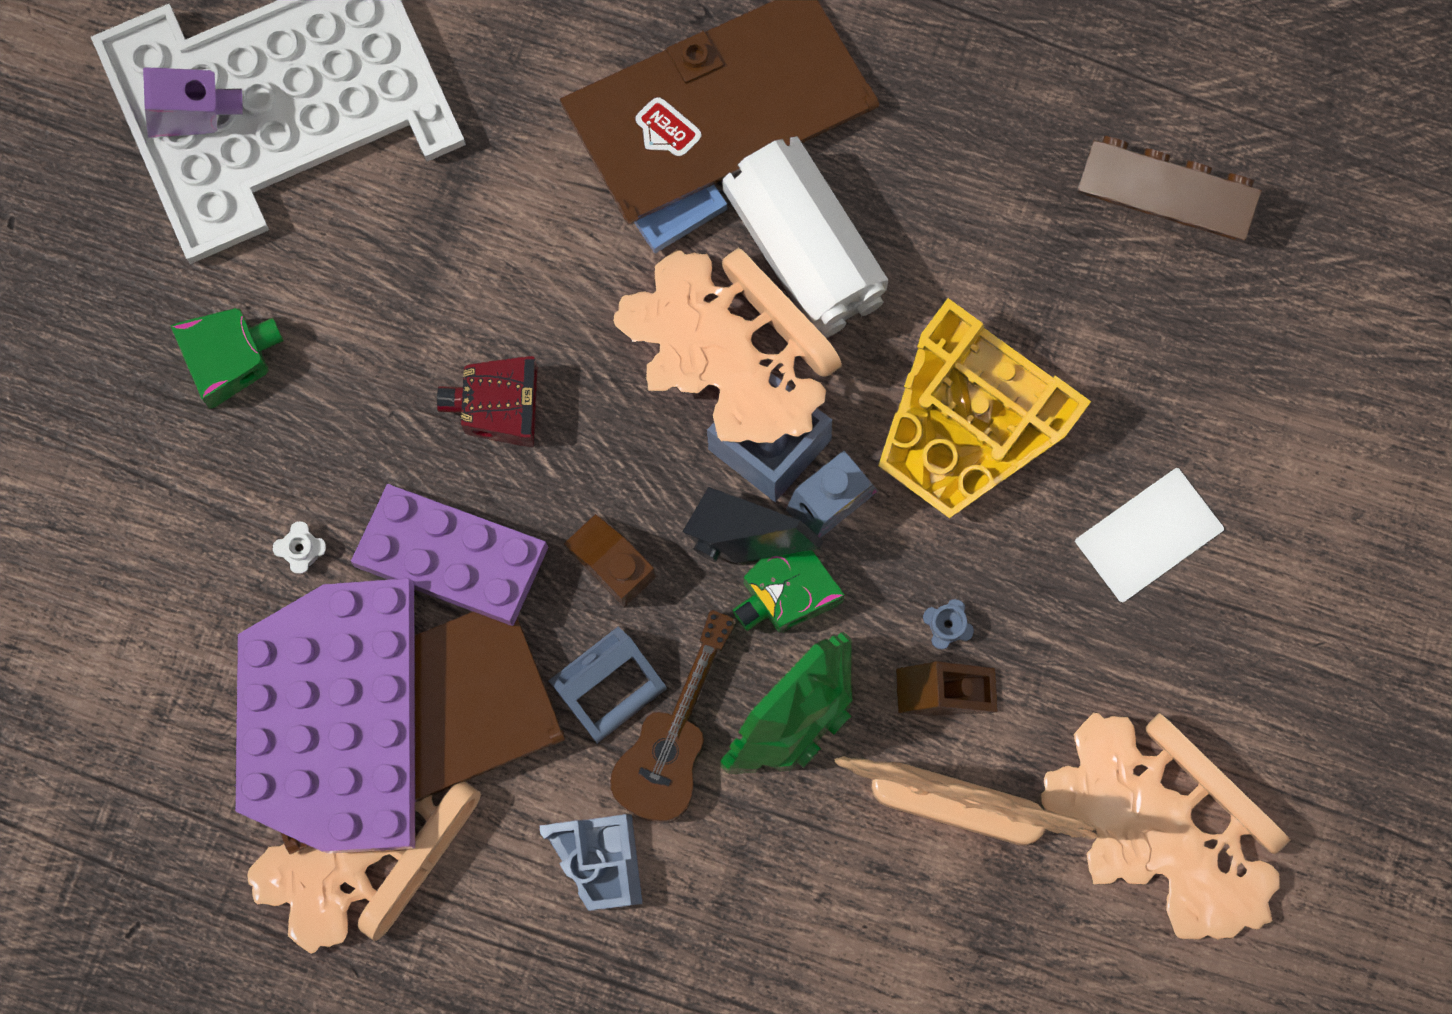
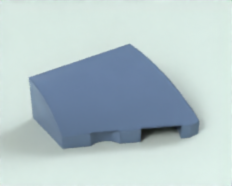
[539,814,643,911]

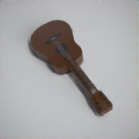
[610,610,736,823]

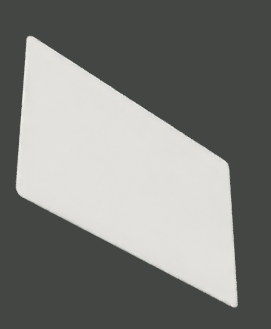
[1075,468,1224,603]

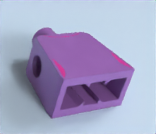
[143,67,243,138]

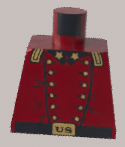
[437,356,538,447]

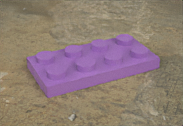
[351,484,548,626]

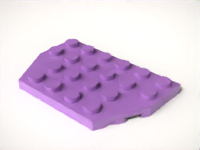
[236,578,415,854]

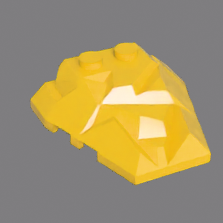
[878,298,1091,519]

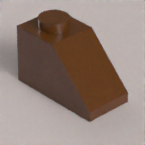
[564,514,656,607]
[896,661,998,716]

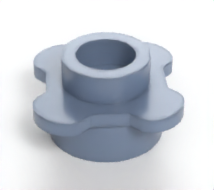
[923,599,974,650]

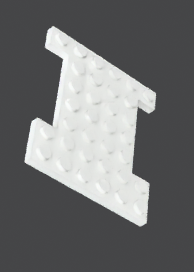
[91,0,466,264]

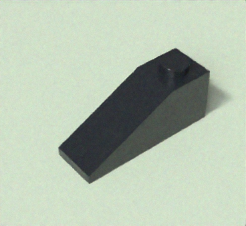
[682,487,824,563]

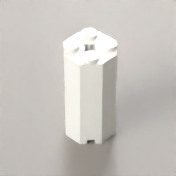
[723,137,888,338]

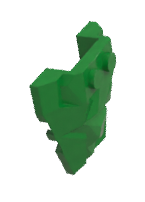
[720,632,852,774]

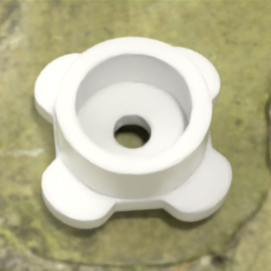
[273,522,326,574]

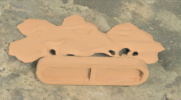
[613,248,842,443]
[1041,713,1290,939]
[834,756,1097,846]
[247,782,481,954]

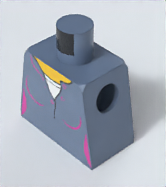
[786,451,878,538]

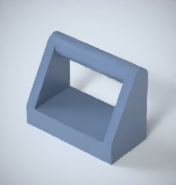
[548,627,667,744]

